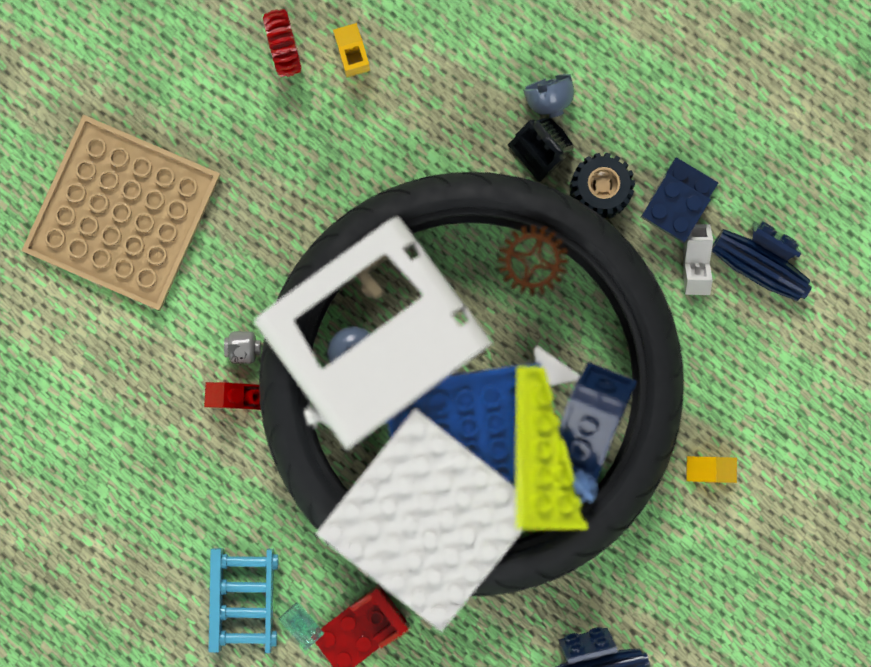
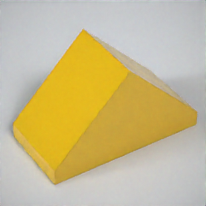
[686,456,737,483]

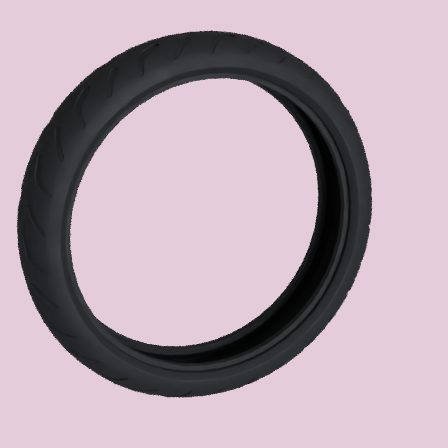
[259,172,684,597]

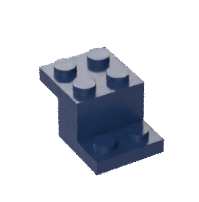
[640,157,719,243]

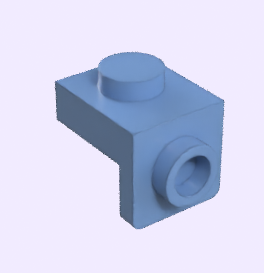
[573,469,598,503]

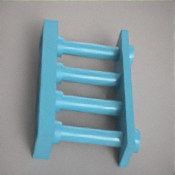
[209,548,278,653]

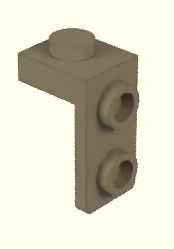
[356,255,389,301]

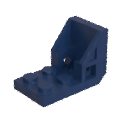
[559,362,637,482]

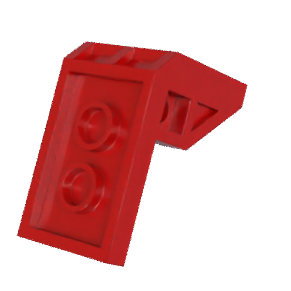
[311,584,410,667]

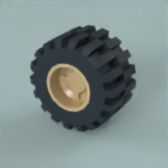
[569,153,635,219]

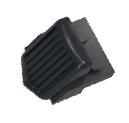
[508,117,574,183]

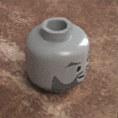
[224,331,261,364]

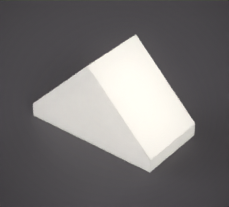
[533,346,580,386]

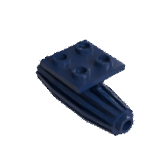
[712,221,812,301]
[556,627,650,667]

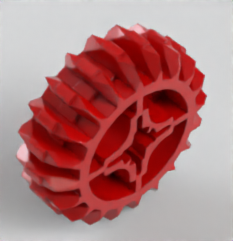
[263,9,302,77]

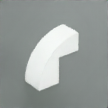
[683,224,713,295]

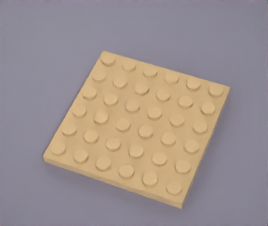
[21,115,221,311]

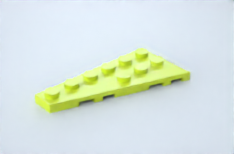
[516,366,588,529]

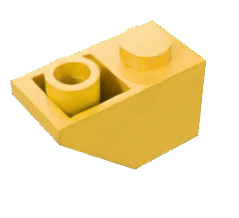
[333,23,370,77]

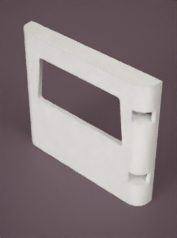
[254,217,493,451]

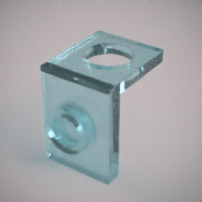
[278,602,324,651]

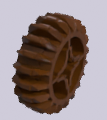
[498,225,569,296]

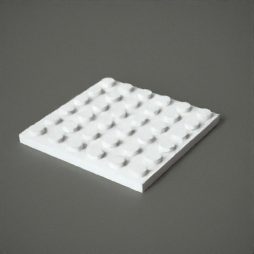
[316,408,524,632]

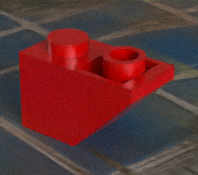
[204,382,261,410]

